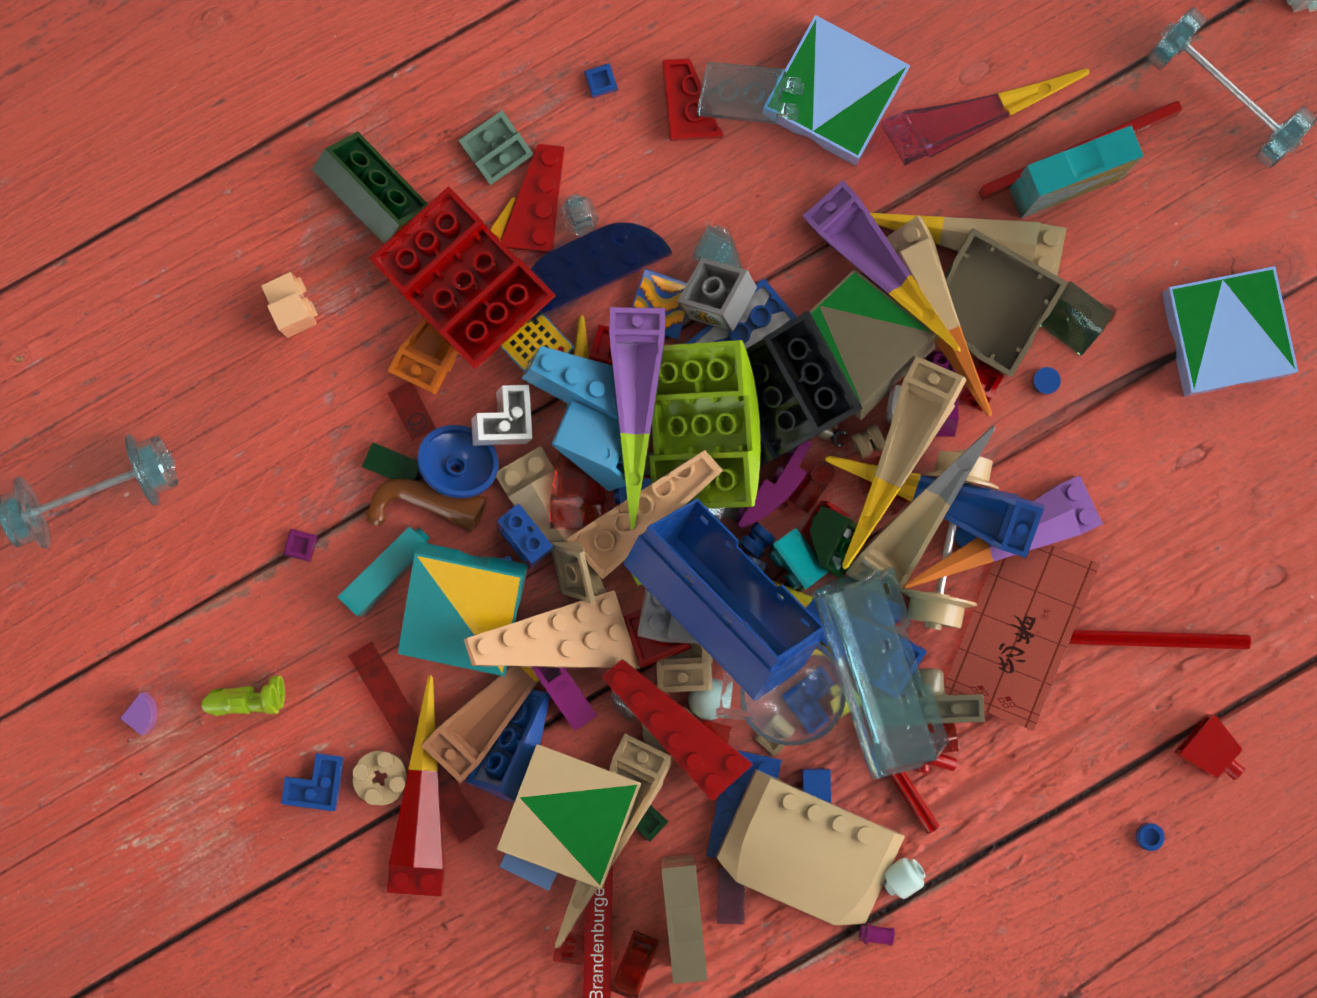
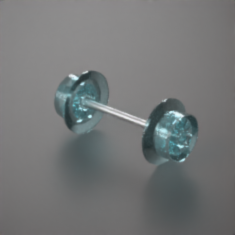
[0,434,178,549]

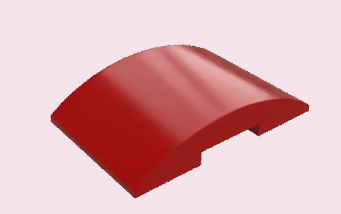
[369,186,556,369]

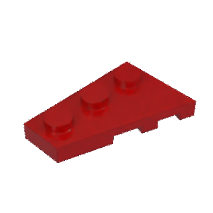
[662,58,724,141]

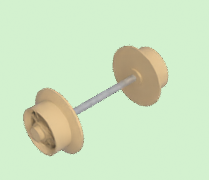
[900,450,999,630]

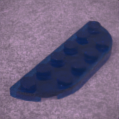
[527,223,672,323]

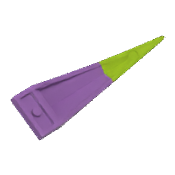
[609,307,665,530]

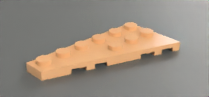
[464,590,640,669]

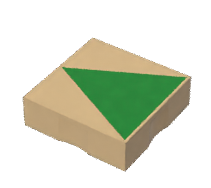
[497,744,641,890]

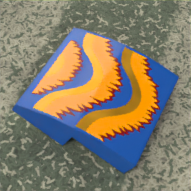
[632,268,688,339]

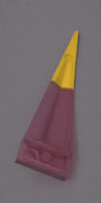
[882,68,1089,165]

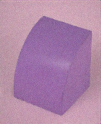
[120,692,157,735]

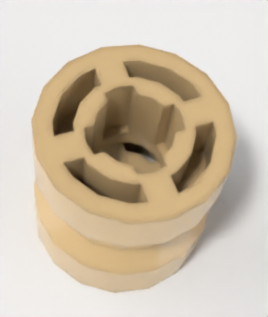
[850,424,885,460]

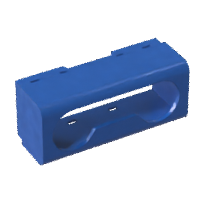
[624,498,825,701]

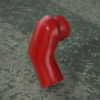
[915,753,957,774]

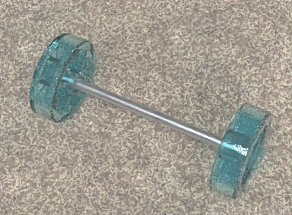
[1147,7,1317,169]

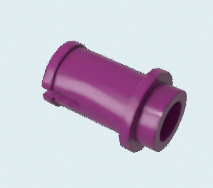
[859,922,895,946]

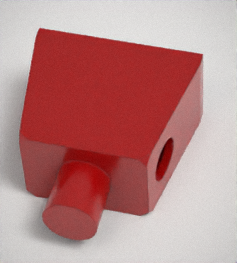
[1174,714,1245,780]

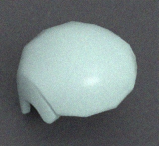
[688,678,732,721]

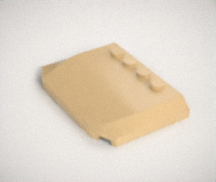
[716,769,905,925]

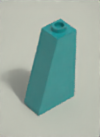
[337,526,430,617]

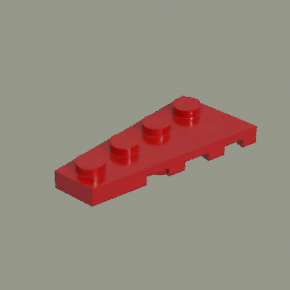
[501,144,565,254]

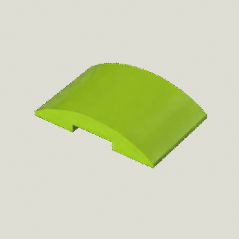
[649,340,761,508]

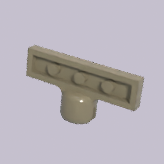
[873,668,985,725]

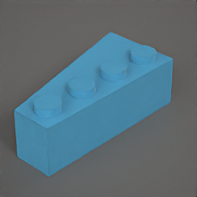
[521,346,619,421]

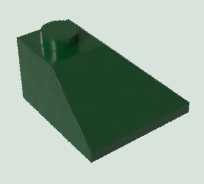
[809,506,857,579]

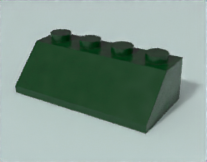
[312,132,428,244]

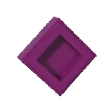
[283,528,318,562]

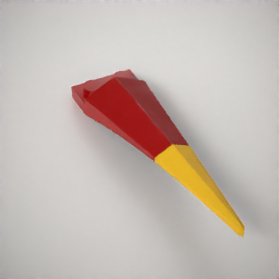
[387,675,445,897]

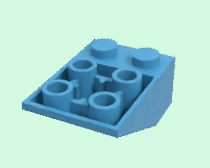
[551,400,626,491]

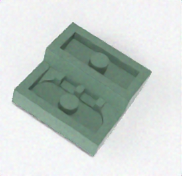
[458,110,534,185]

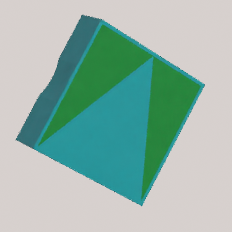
[1009,125,1144,218]

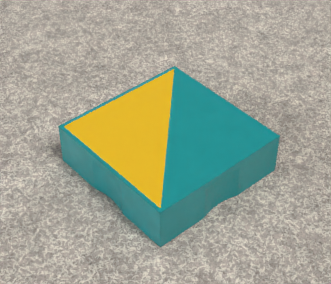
[398,542,528,677]

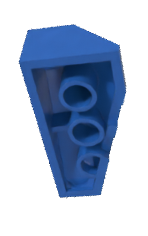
[465,689,550,803]

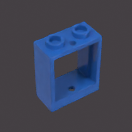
[496,503,553,570]

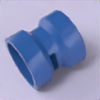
[739,522,776,560]

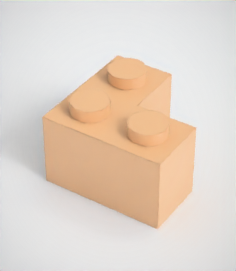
[261,272,318,338]

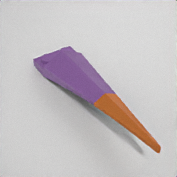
[903,475,1103,589]

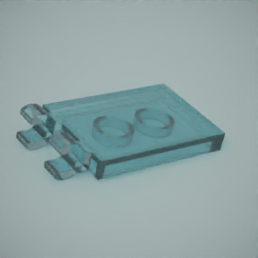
[697,61,804,124]

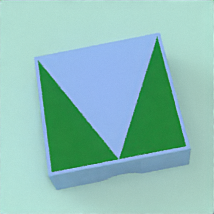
[763,15,910,166]
[1161,266,1298,397]

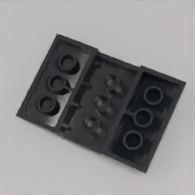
[746,311,863,467]

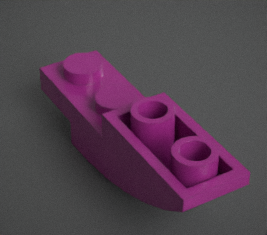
[735,441,812,529]
[531,666,597,731]

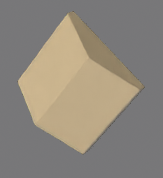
[551,542,596,604]

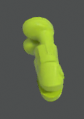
[201,675,285,716]

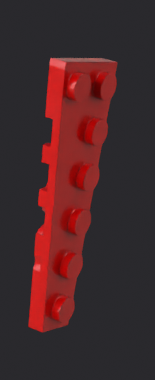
[602,658,753,801]

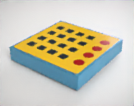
[500,310,575,372]

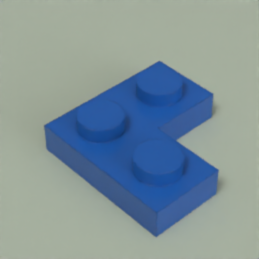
[281,753,345,811]

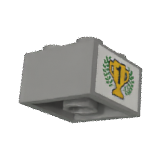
[677,257,757,332]

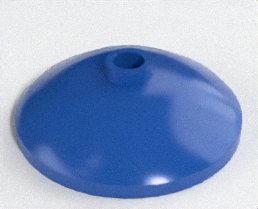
[417,425,499,498]

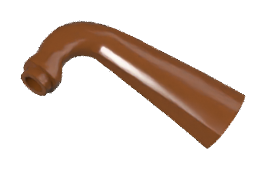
[365,478,487,533]

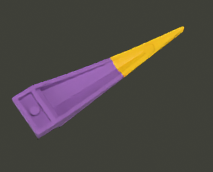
[802,180,960,352]

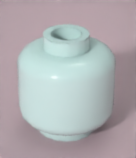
[884,857,926,899]

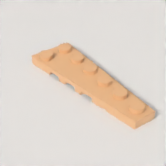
[567,450,723,579]

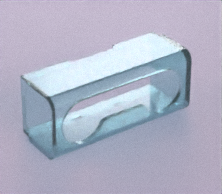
[812,567,948,779]

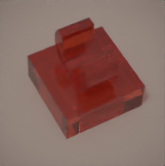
[553,932,584,965]

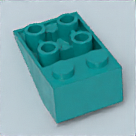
[768,528,828,592]

